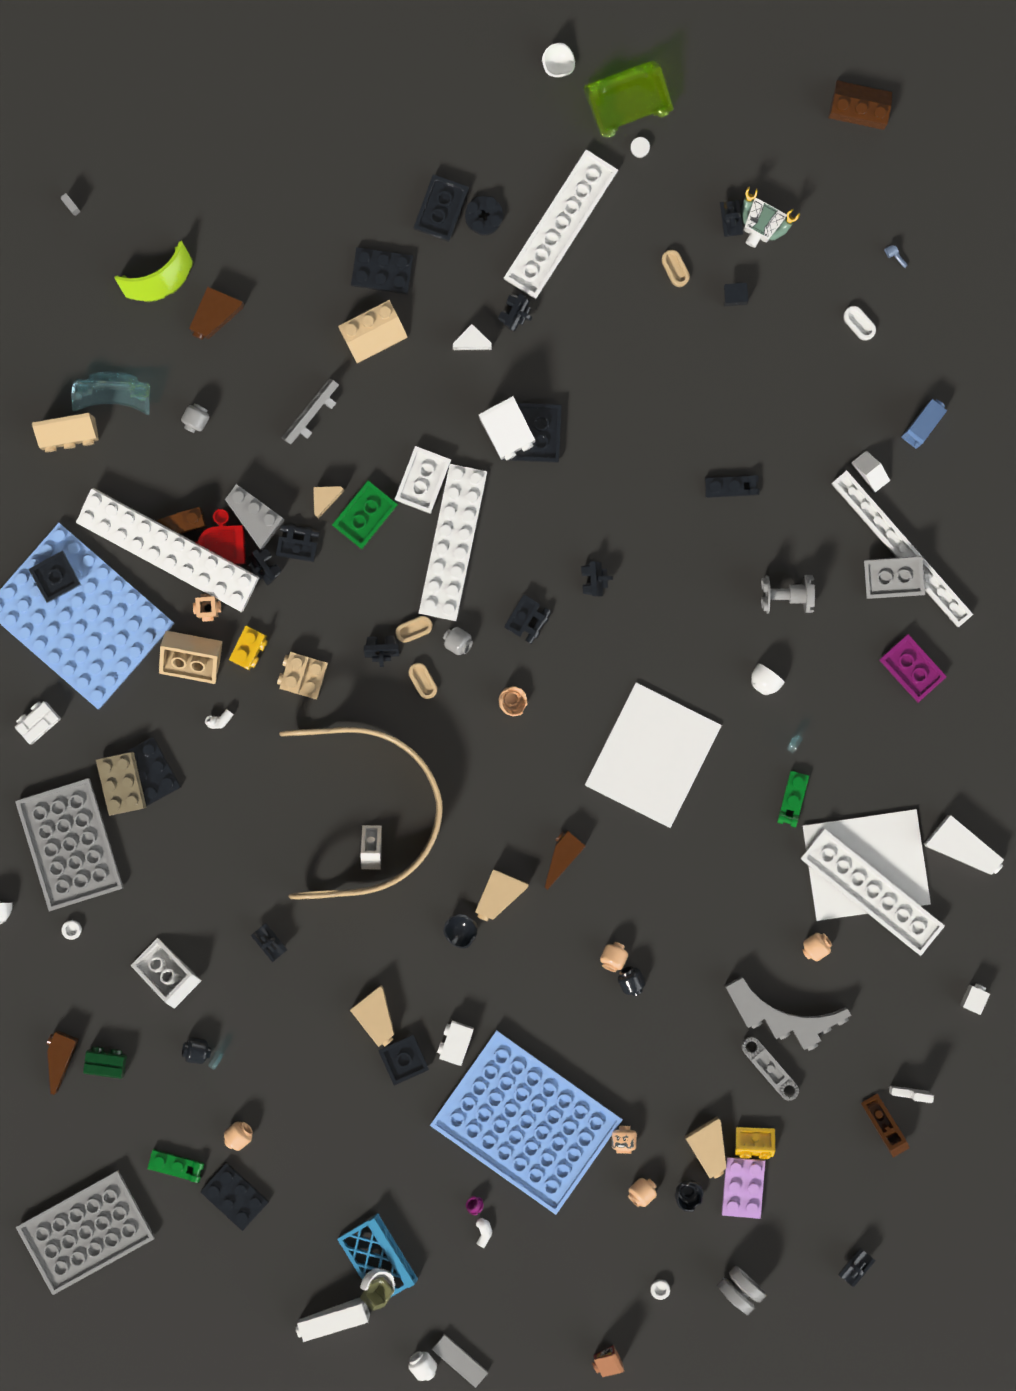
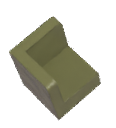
[360,1277,394,1311]

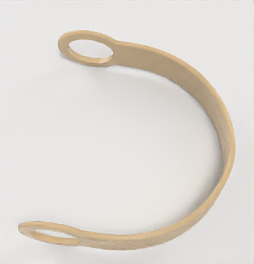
[279,727,443,899]

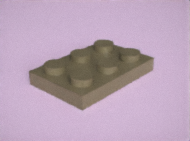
[96,752,147,816]

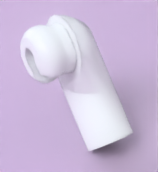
[205,709,234,729]
[476,1218,492,1248]

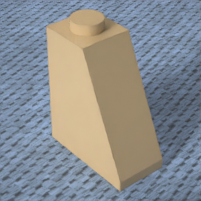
[475,869,529,921]
[350,985,394,1047]
[685,1116,726,1179]

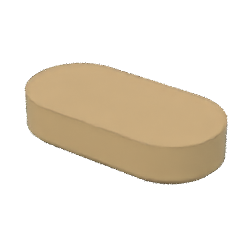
[662,250,690,287]
[396,616,433,643]
[409,663,437,699]

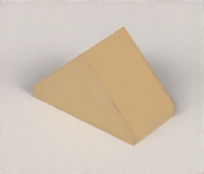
[314,486,344,519]

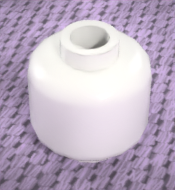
[408,1351,437,1381]

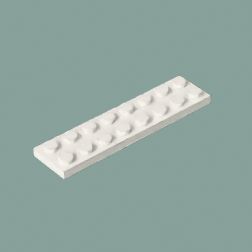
[504,150,618,299]
[419,464,487,621]
[800,829,945,956]

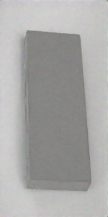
[432,1334,488,1388]

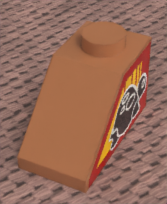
[592,1345,624,1377]

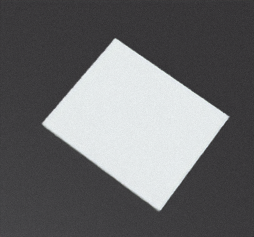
[585,683,722,828]
[802,809,931,921]

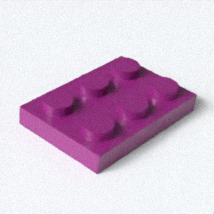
[879,634,947,703]

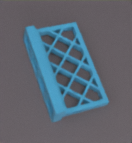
[337,1213,418,1297]

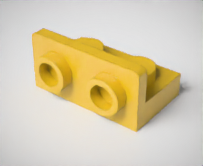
[229,626,268,670]
[735,1127,775,1159]

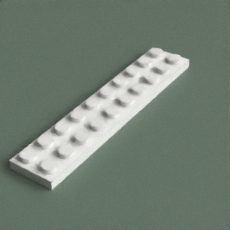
[76,488,259,612]

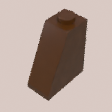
[189,287,244,340]

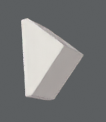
[453,324,492,350]
[851,451,890,493]

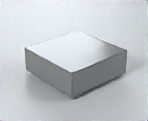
[61,193,81,216]

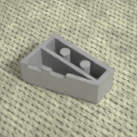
[225,484,284,550]

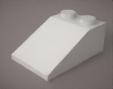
[131,938,201,1009]

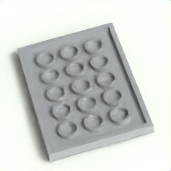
[15,778,123,911]
[16,1170,155,1295]

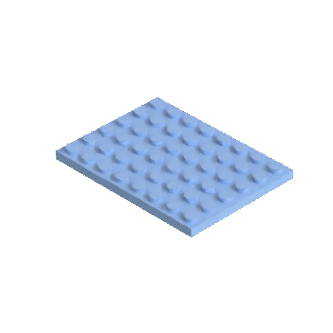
[0,523,175,710]
[430,1030,622,1215]

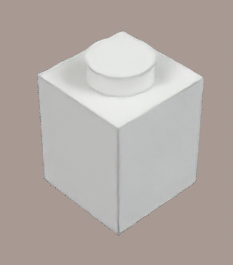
[960,983,990,1015]

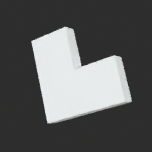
[889,1085,934,1103]

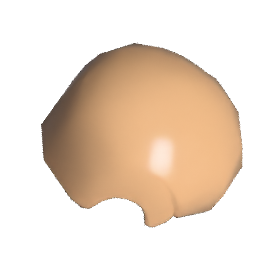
[498,686,528,716]

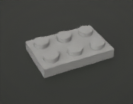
[864,556,925,599]

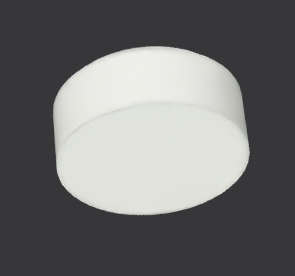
[631,137,650,158]
[62,920,82,940]
[650,1279,670,1300]

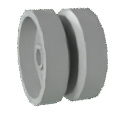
[717,1265,767,1315]

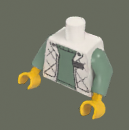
[740,186,800,248]

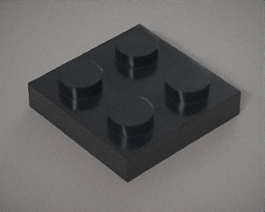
[29,551,81,603]
[378,1034,429,1086]

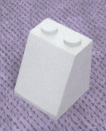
[479,397,535,461]

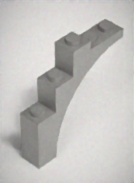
[724,977,851,1051]

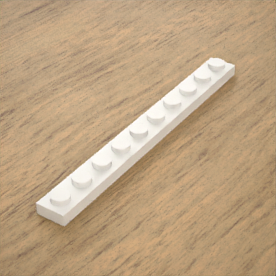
[832,470,973,627]

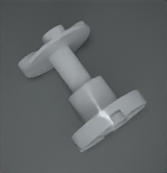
[761,575,815,614]

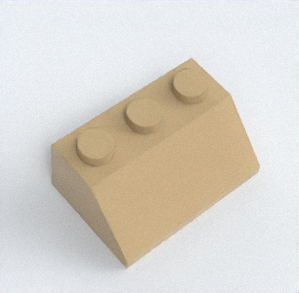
[338,300,408,363]
[32,413,99,452]
[159,631,222,684]

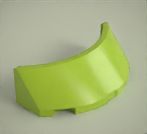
[114,241,193,302]

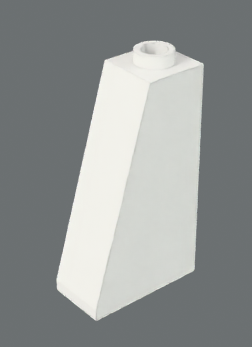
[923,815,1004,875]
[295,1297,370,1342]

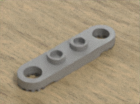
[741,1037,799,1101]

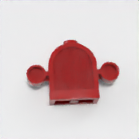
[195,509,246,565]

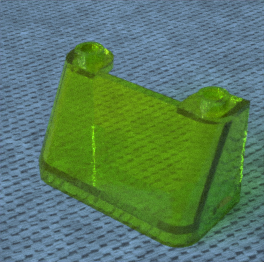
[583,61,674,138]

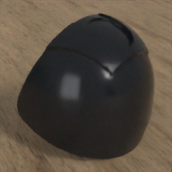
[443,914,477,948]

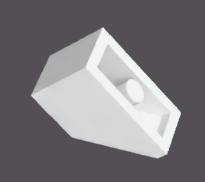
[361,825,382,869]

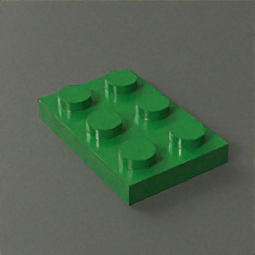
[332,481,398,549]

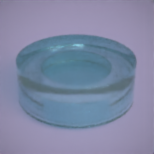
[787,734,803,754]
[208,1050,224,1070]

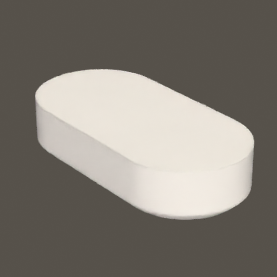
[843,306,876,340]

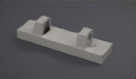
[281,379,339,444]

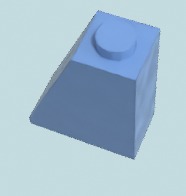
[901,399,947,449]

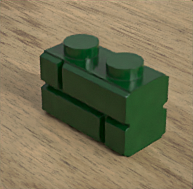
[83,1046,127,1079]

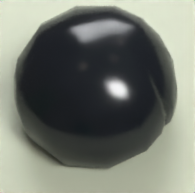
[674,1180,704,1212]

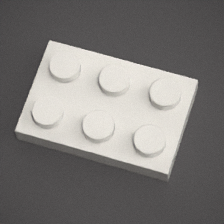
[395,446,451,514]

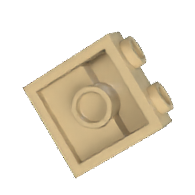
[277,652,328,700]

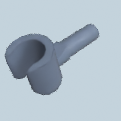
[884,245,908,268]

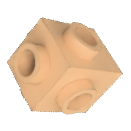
[193,594,221,621]

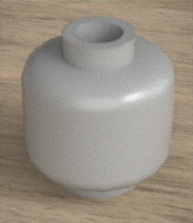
[181,403,210,433]
[443,627,473,655]

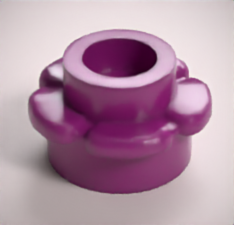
[466,1196,484,1215]

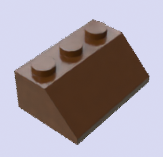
[828,80,892,130]

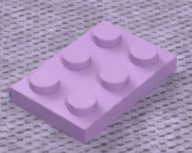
[722,1156,765,1219]

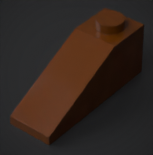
[156,507,207,535]
[545,831,586,890]
[47,1031,79,1095]
[861,1094,910,1158]

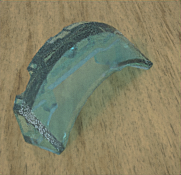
[71,372,151,415]

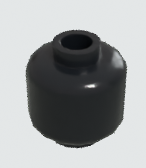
[618,966,646,996]
[182,1038,211,1064]

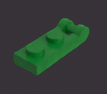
[777,771,809,828]
[147,1149,204,1183]

